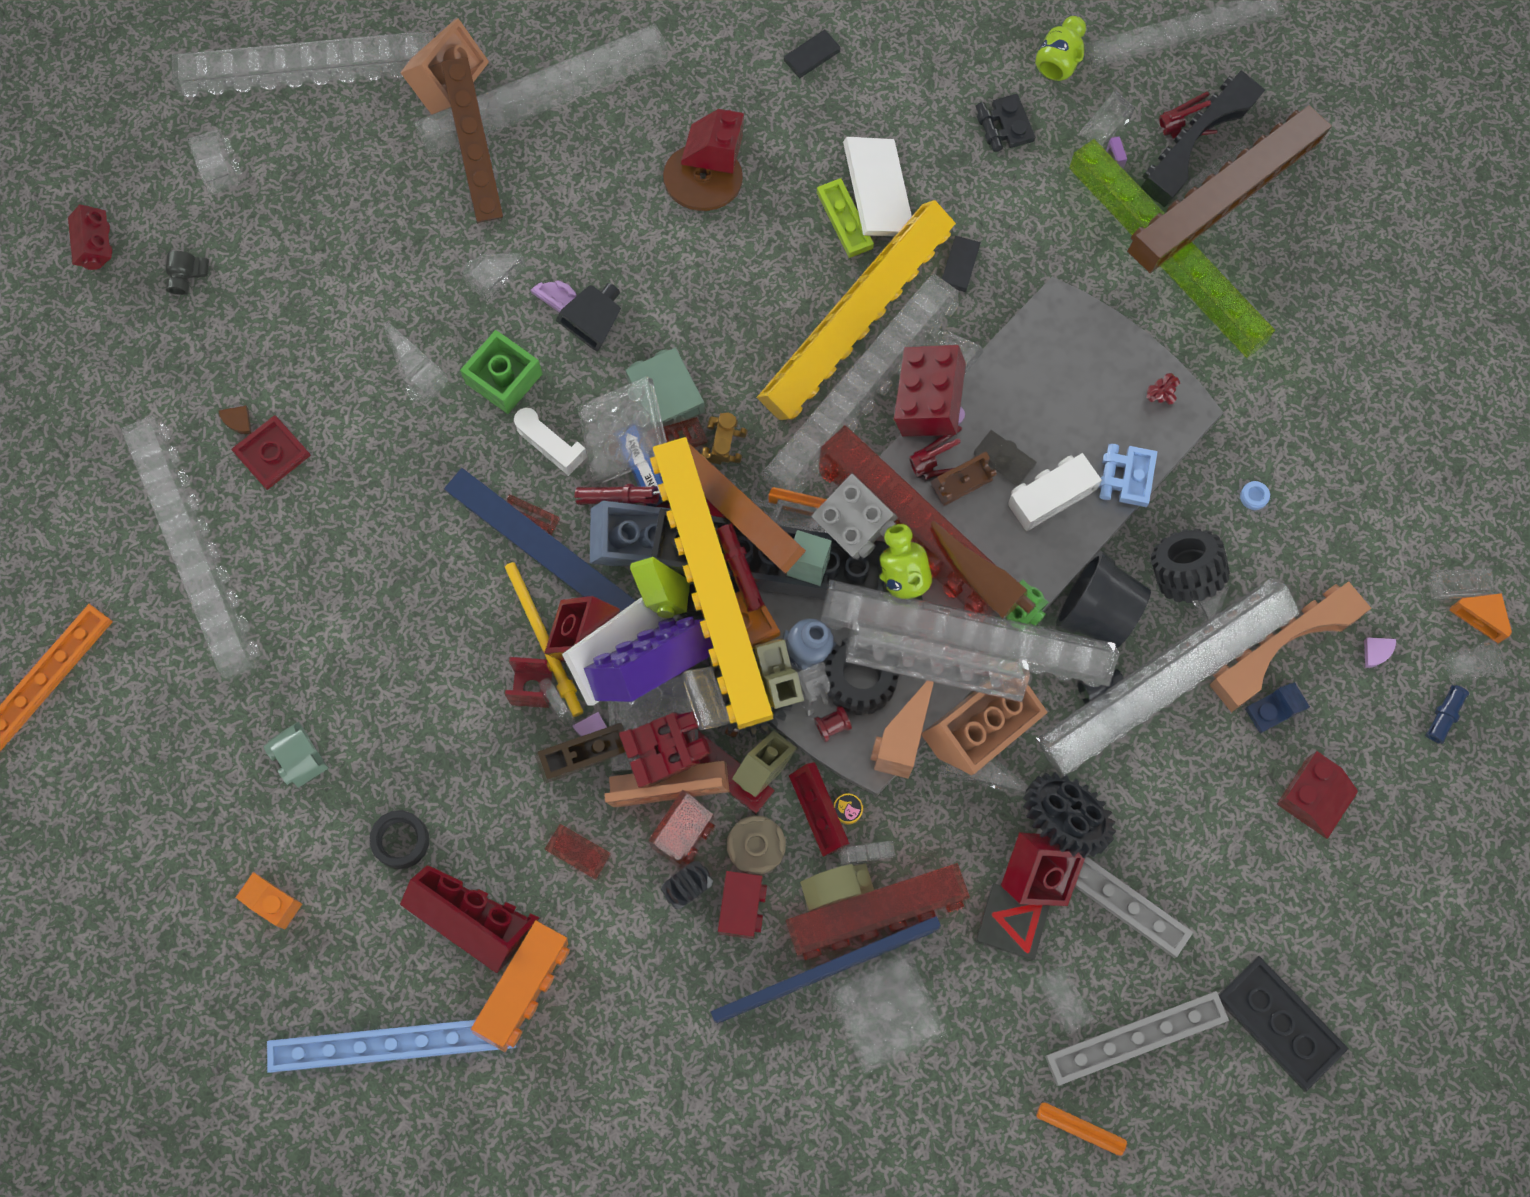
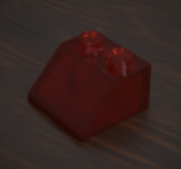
[648,790,716,868]

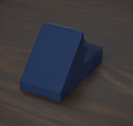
[1245,682,1310,734]

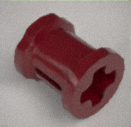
[814,706,852,742]

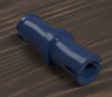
[1425,685,1469,744]

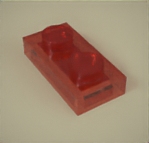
[544,824,612,880]

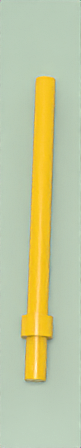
[505,562,584,717]

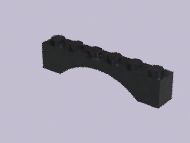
[1140,70,1265,207]

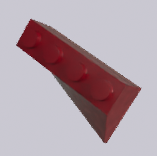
[400,865,540,973]

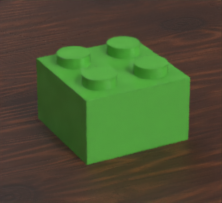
[460,330,543,414]

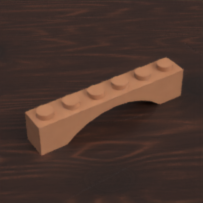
[1210,582,1371,712]

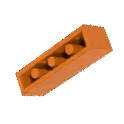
[471,920,570,1052]

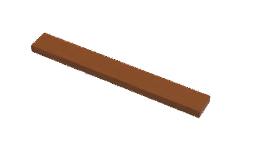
[688,443,806,573]

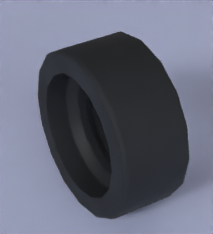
[370,810,429,869]

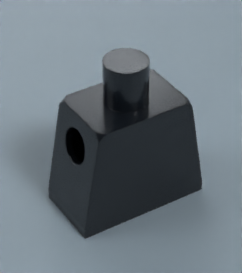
[556,283,621,352]

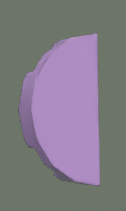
[531,281,576,312]

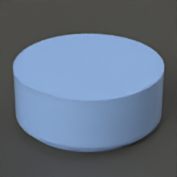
[1240,481,1270,510]

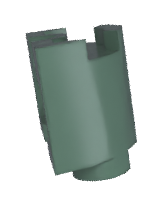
[263,721,328,788]

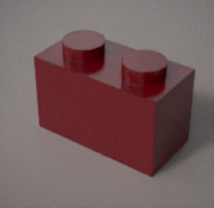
[718,871,767,939]

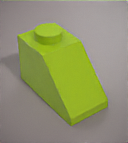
[630,557,690,618]

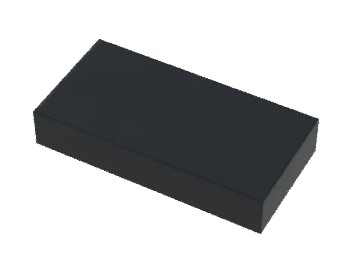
[784,29,841,79]
[940,235,981,292]

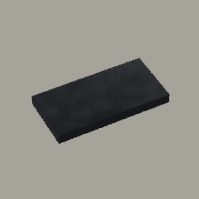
[1218,956,1349,1092]

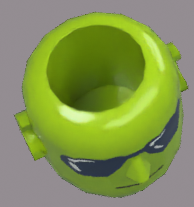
[1035,16,1086,81]
[879,524,932,599]

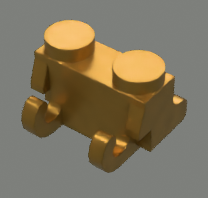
[701,413,747,465]

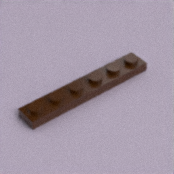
[441,57,503,223]

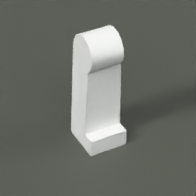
[514,408,588,476]

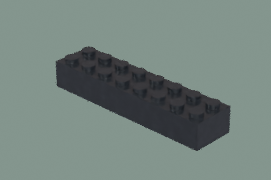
[651,508,890,608]

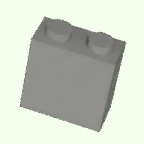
[811,474,898,559]

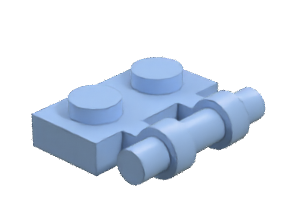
[1099,444,1158,507]

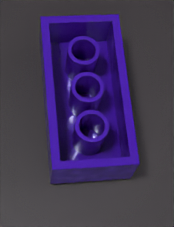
[583,617,714,702]

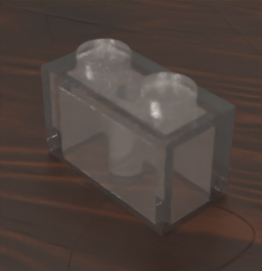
[187,129,242,195]

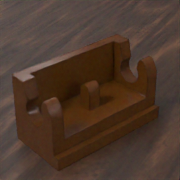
[931,451,997,506]

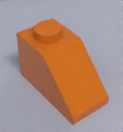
[235,872,302,930]

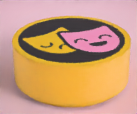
[834,794,863,824]

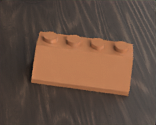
[921,665,1048,775]

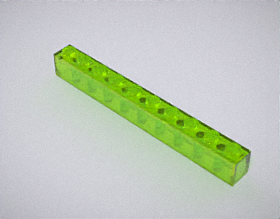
[1069,139,1275,358]

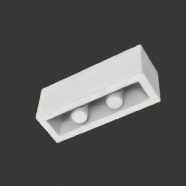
[1007,453,1102,532]

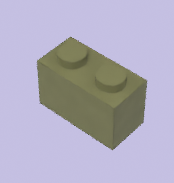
[732,730,797,797]

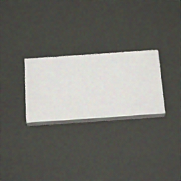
[843,137,912,236]
[562,597,662,705]

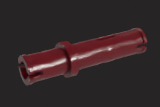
[574,484,659,505]
[715,524,765,613]

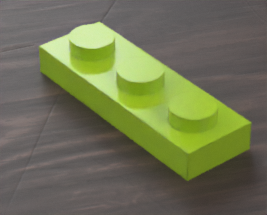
[816,178,874,258]

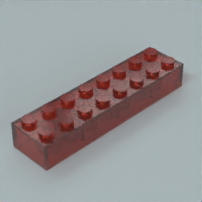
[819,425,995,623]

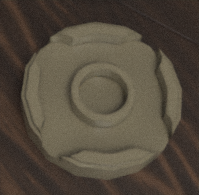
[727,816,786,875]

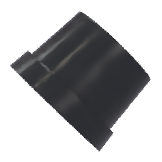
[1056,551,1151,649]

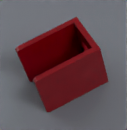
[505,657,553,708]

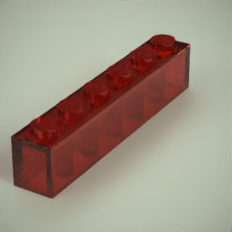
[785,863,970,961]

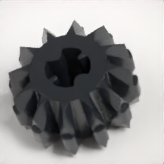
[661,861,713,909]

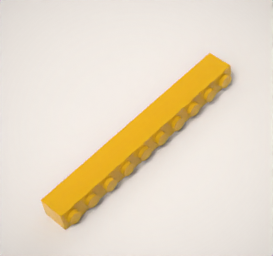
[756,200,956,420]
[650,437,773,729]

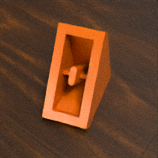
[1449,593,1512,644]

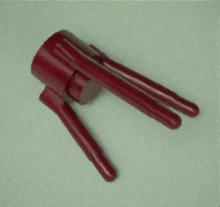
[1159,92,1218,139]
[909,426,962,480]

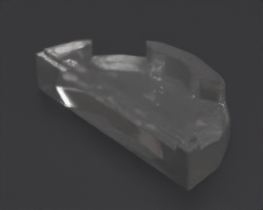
[538,678,577,731]

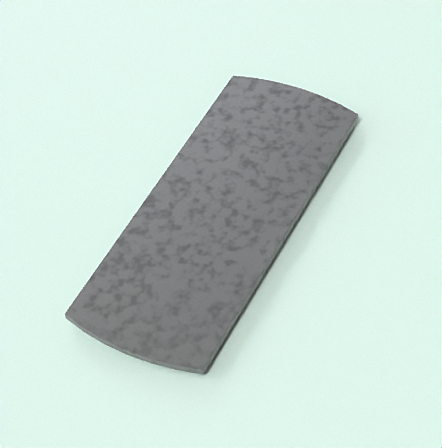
[758,277,1224,796]

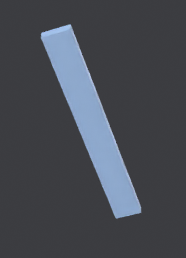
[267,1020,516,1073]

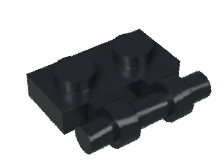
[976,93,1036,152]

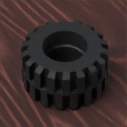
[1151,529,1230,603]
[824,635,899,715]

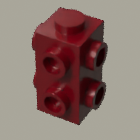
[68,204,112,270]

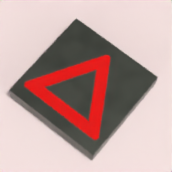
[975,883,1050,961]

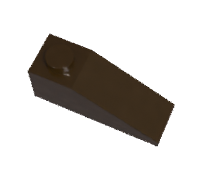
[535,722,626,784]

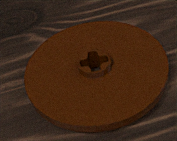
[663,147,743,211]

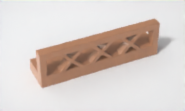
[605,761,729,807]

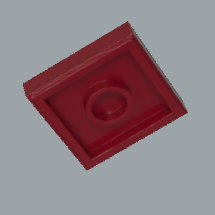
[231,415,311,490]

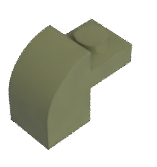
[754,638,804,709]
[800,863,875,911]

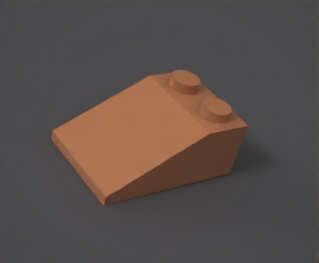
[400,19,489,116]
[870,679,934,779]

